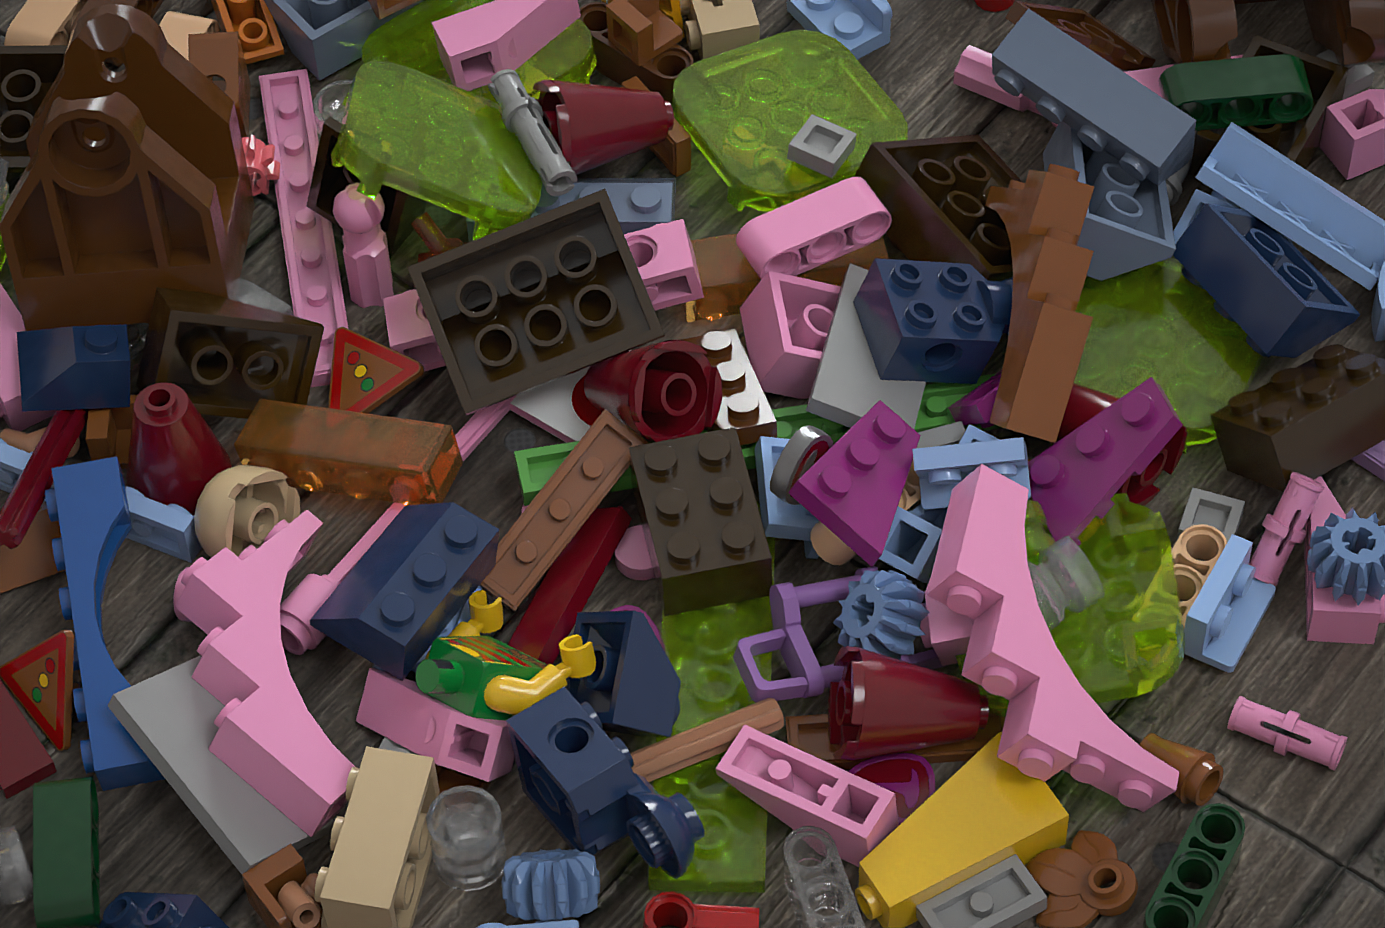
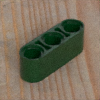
[1158,54,1314,131]
[33,776,100,928]
[1143,803,1245,928]

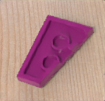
[1028,377,1183,557]
[788,400,921,567]

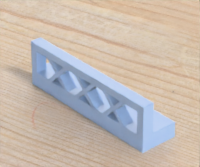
[1195,122,1385,290]

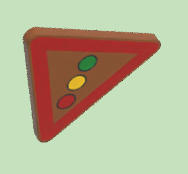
[327,327,424,435]
[0,630,81,751]

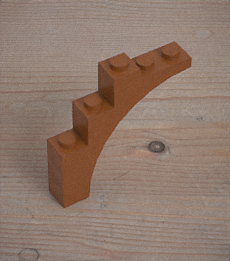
[985,163,1094,443]

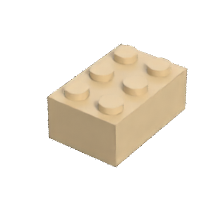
[314,746,444,928]

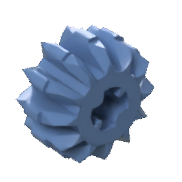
[1307,507,1385,606]
[833,570,930,660]
[501,848,600,921]

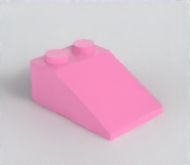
[740,270,841,399]

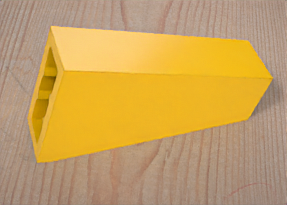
[855,732,1069,928]

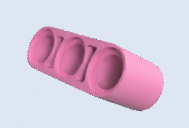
[736,177,892,279]

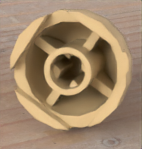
[194,465,300,558]

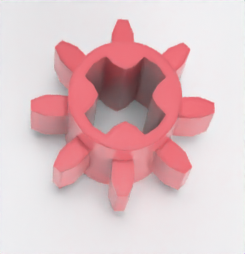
[241,135,280,196]

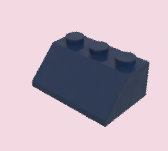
[1173,203,1360,358]
[310,502,500,681]

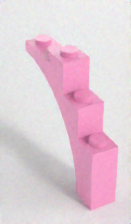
[926,464,1179,812]
[175,510,355,837]

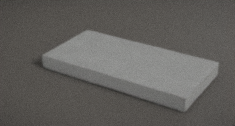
[806,263,926,429]
[108,656,334,874]

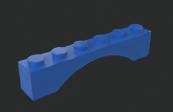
[45,456,165,791]

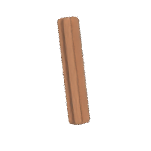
[630,698,784,782]

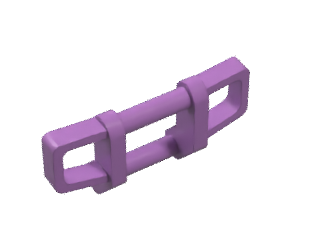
[733,566,947,702]

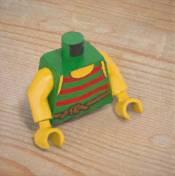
[416,590,596,721]

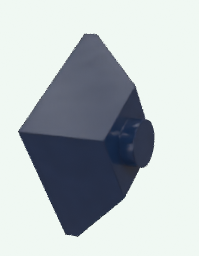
[17,324,130,412]
[565,610,681,737]

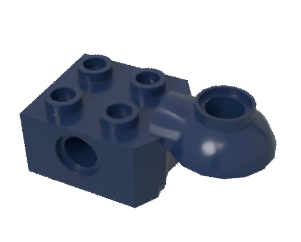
[853,258,1013,384]
[506,687,705,880]

